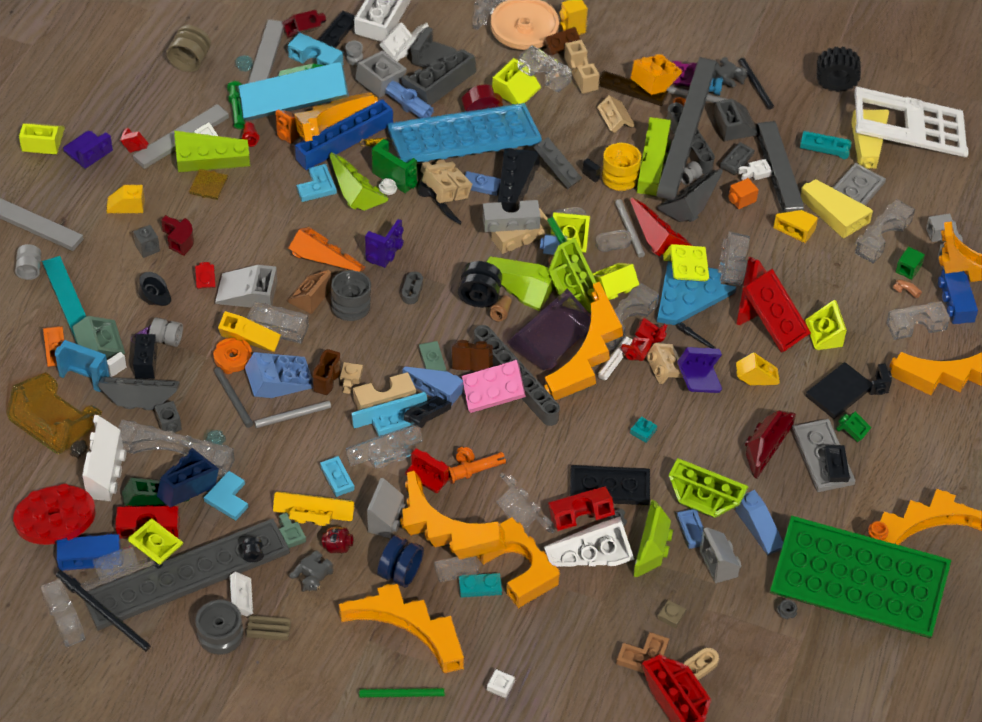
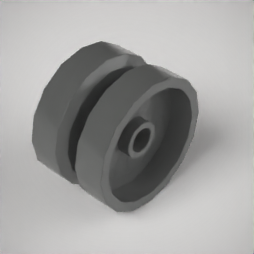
[195,600,244,655]

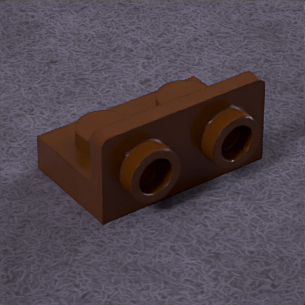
[543,27,581,58]

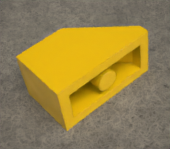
[107,185,145,213]
[773,210,818,243]
[736,352,780,386]

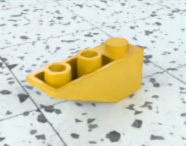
[218,311,281,353]

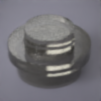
[70,440,88,459]

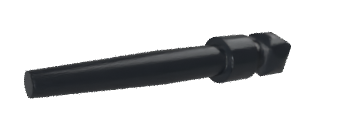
[677,322,716,349]

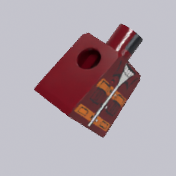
[282,10,326,38]

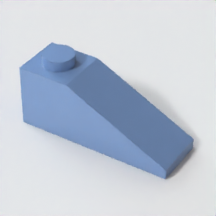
[403,367,463,406]
[735,490,784,556]

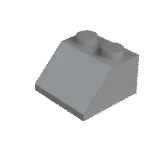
[355,50,407,98]
[367,478,406,539]
[700,528,741,584]

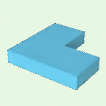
[297,164,337,202]
[204,471,248,521]

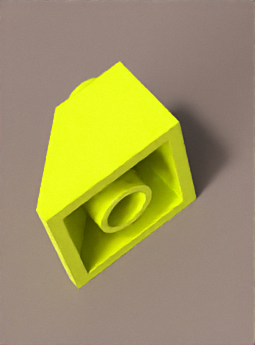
[592,263,640,300]

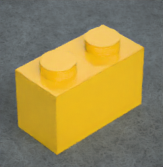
[559,0,588,35]

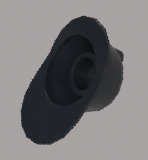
[138,272,171,306]

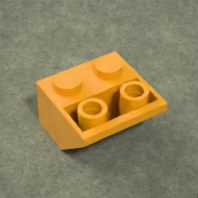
[630,54,682,95]

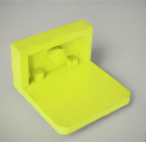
[663,244,709,282]

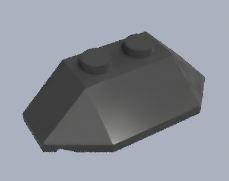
[98,377,180,410]

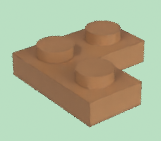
[616,632,669,673]

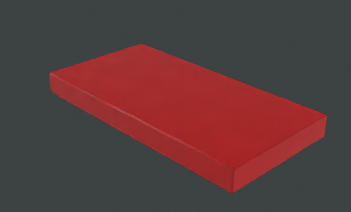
[742,269,811,353]

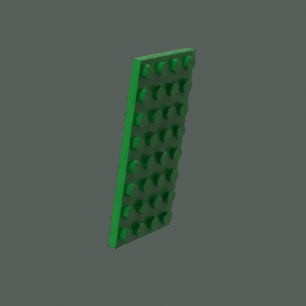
[770,515,951,639]

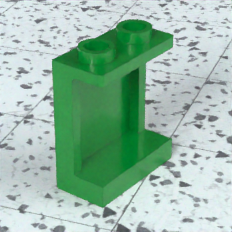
[372,139,417,194]

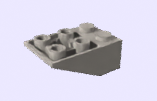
[215,265,278,310]

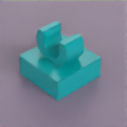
[630,416,657,443]

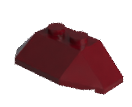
[745,410,796,479]

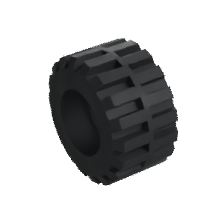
[817,46,861,92]

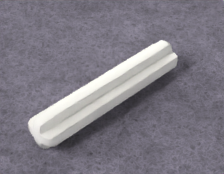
[598,336,633,381]

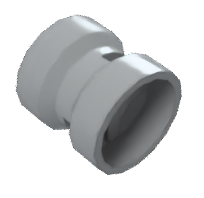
[346,40,363,65]
[681,161,703,185]

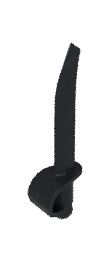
[417,179,461,225]

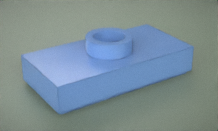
[465,171,501,196]

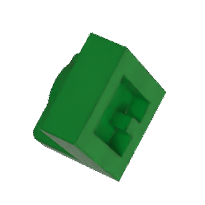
[836,411,871,442]

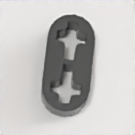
[402,272,423,304]

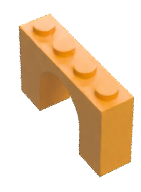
[476,517,560,608]

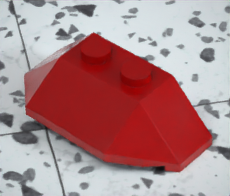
[736,257,767,325]
[642,654,711,722]

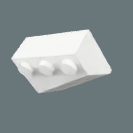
[82,415,126,501]

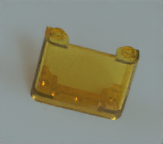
[7,372,102,454]

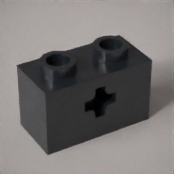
[133,334,158,379]

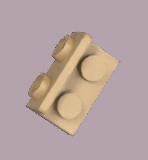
[646,343,683,384]

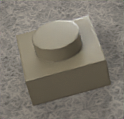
[658,600,686,629]

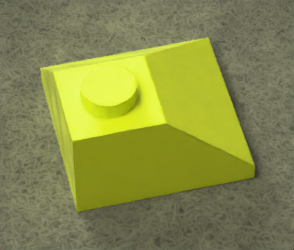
[128,518,183,565]

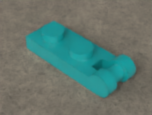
[800,131,852,159]

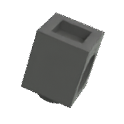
[133,225,160,258]
[154,401,182,435]

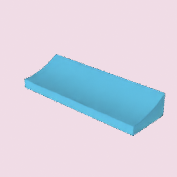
[239,62,349,121]

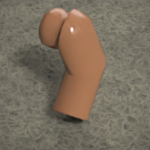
[893,279,922,298]

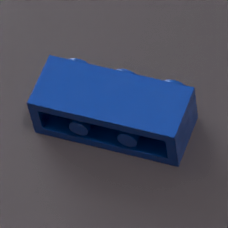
[938,269,978,324]
[57,534,121,571]

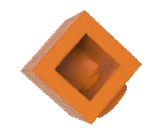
[728,178,759,209]

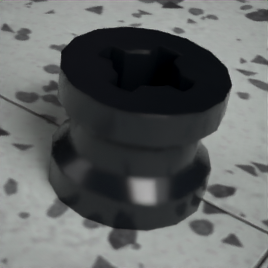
[242,537,264,563]

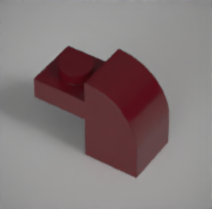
[462,84,504,111]
[161,215,194,256]

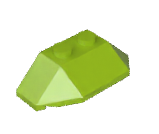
[548,237,597,313]
[669,458,749,518]
[634,500,674,577]

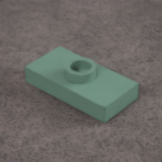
[419,341,447,372]

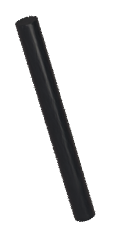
[739,58,774,110]

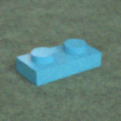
[320,456,354,497]

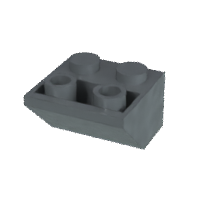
[713,99,758,141]

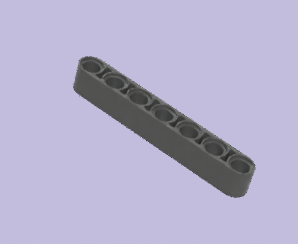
[756,121,804,213]
[474,325,560,426]

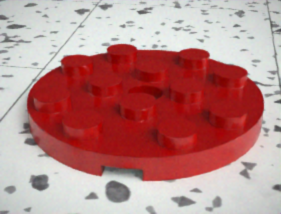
[13,484,96,545]

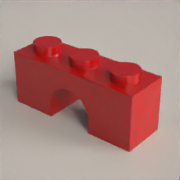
[548,486,615,531]
[116,505,180,539]

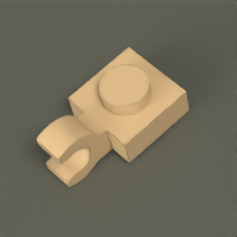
[340,362,363,394]

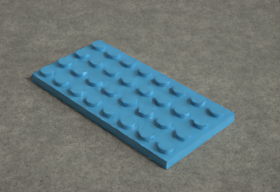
[387,103,542,163]

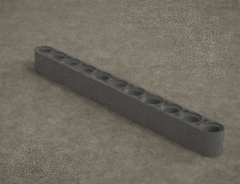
[657,57,717,201]

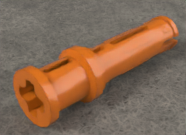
[448,452,506,484]

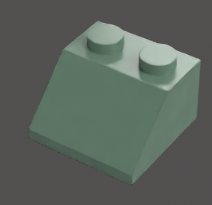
[72,316,126,359]

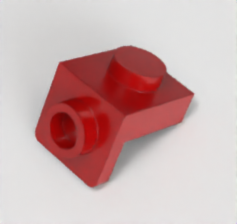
[120,128,149,153]
[195,262,216,289]
[634,318,668,346]
[620,337,653,361]

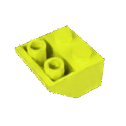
[492,58,541,104]
[19,123,65,155]

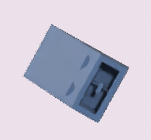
[245,352,313,398]

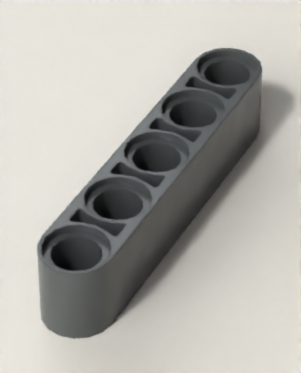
[667,102,715,174]

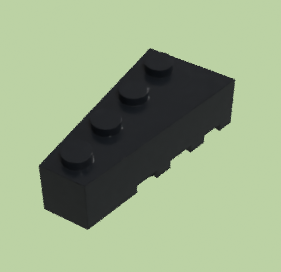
[498,148,540,213]

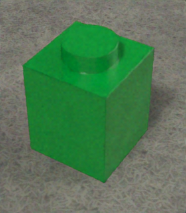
[896,246,925,280]

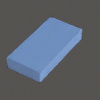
[676,509,704,549]

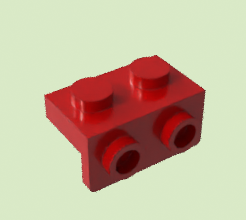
[405,448,449,493]

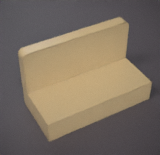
[597,95,635,133]

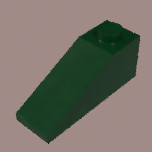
[122,478,190,507]

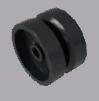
[458,261,502,308]

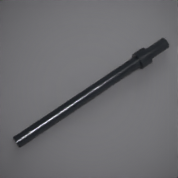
[56,570,151,652]

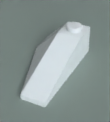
[544,516,634,566]

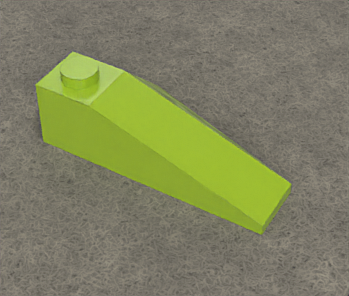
[329,152,389,211]
[487,256,555,311]

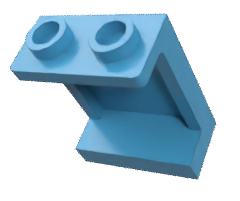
[55,340,110,392]

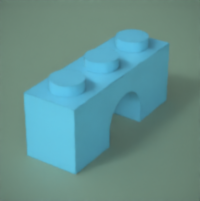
[288,33,343,65]

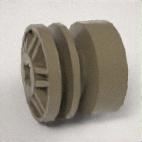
[166,25,211,72]

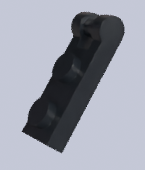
[404,396,452,428]

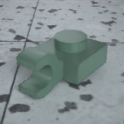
[279,513,306,548]

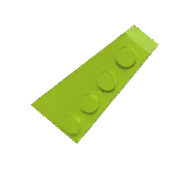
[174,131,250,172]

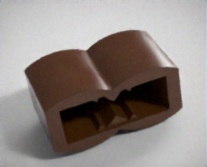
[452,340,493,371]
[313,349,341,395]

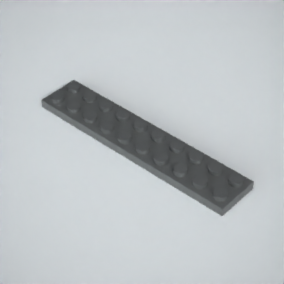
[84,519,290,630]

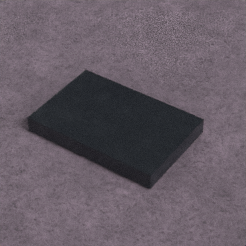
[806,362,871,419]

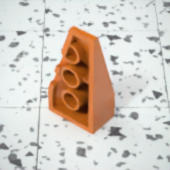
[288,227,366,272]

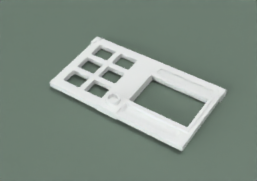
[855,86,968,157]

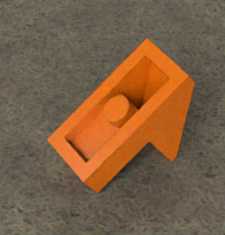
[43,326,65,367]

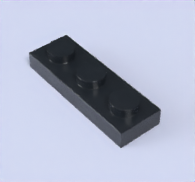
[318,10,356,48]

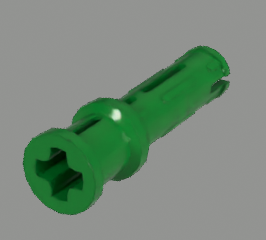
[227,81,245,129]

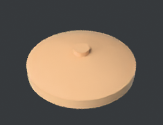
[491,0,559,50]

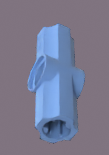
[385,81,434,118]

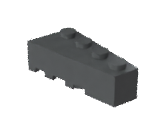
[401,49,477,106]

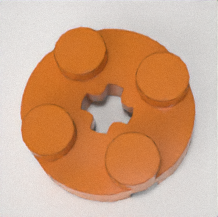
[213,337,252,374]

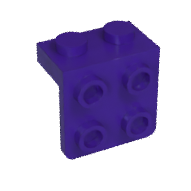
[63,131,113,169]
[365,219,404,268]
[677,347,722,393]

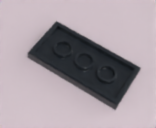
[570,465,650,505]

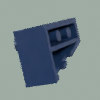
[157,448,219,508]

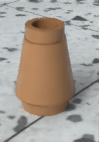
[490,295,512,322]

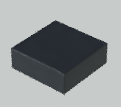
[582,158,601,183]

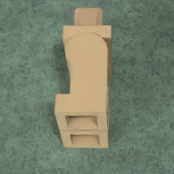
[421,159,472,203]

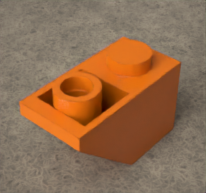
[276,109,300,144]

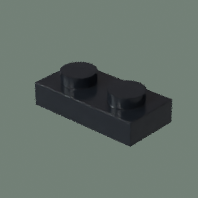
[824,445,850,482]

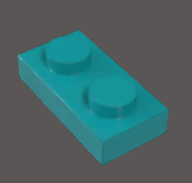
[459,573,502,598]

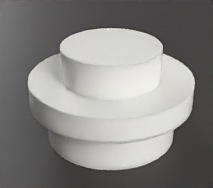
[379,179,397,195]

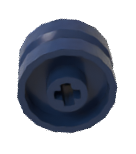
[377,535,424,588]

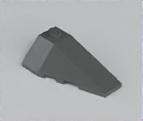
[658,168,723,222]

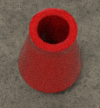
[242,122,259,147]

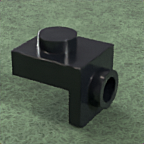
[869,363,892,395]

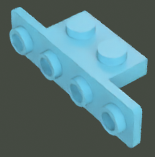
[352,392,427,437]

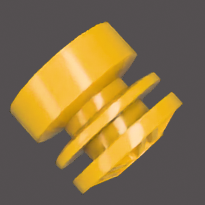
[602,143,641,191]

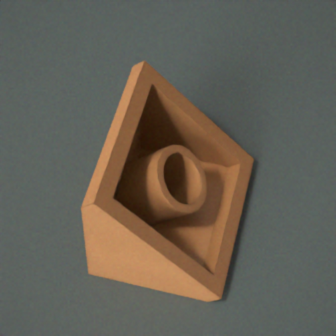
[287,270,332,314]

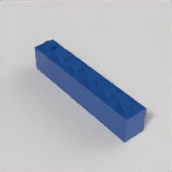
[295,99,393,170]

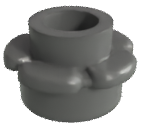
[777,599,798,619]

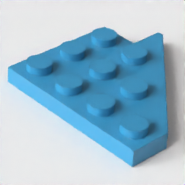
[657,261,736,325]

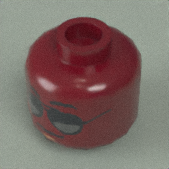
[322,527,354,554]

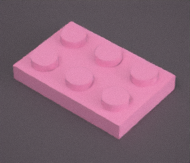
[462,360,526,413]

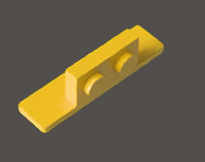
[273,492,355,526]

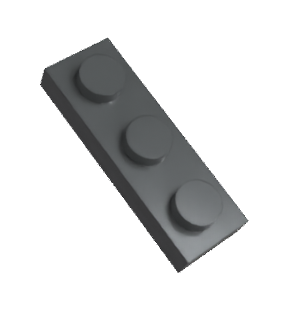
[534,137,582,189]

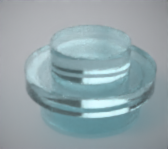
[236,55,253,71]
[206,431,226,447]

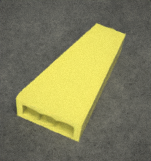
[851,110,889,169]
[801,179,873,239]

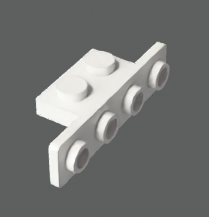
[379,22,429,63]

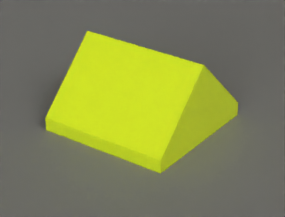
[551,212,590,253]
[805,300,847,350]

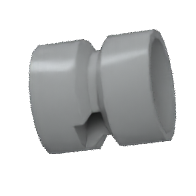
[15,244,41,280]
[149,317,183,347]

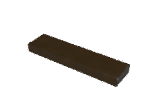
[599,71,668,106]

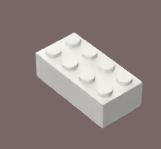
[354,0,411,42]

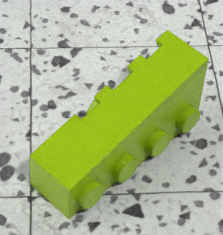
[637,117,672,196]

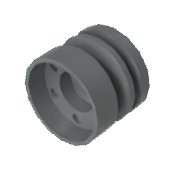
[331,270,371,321]

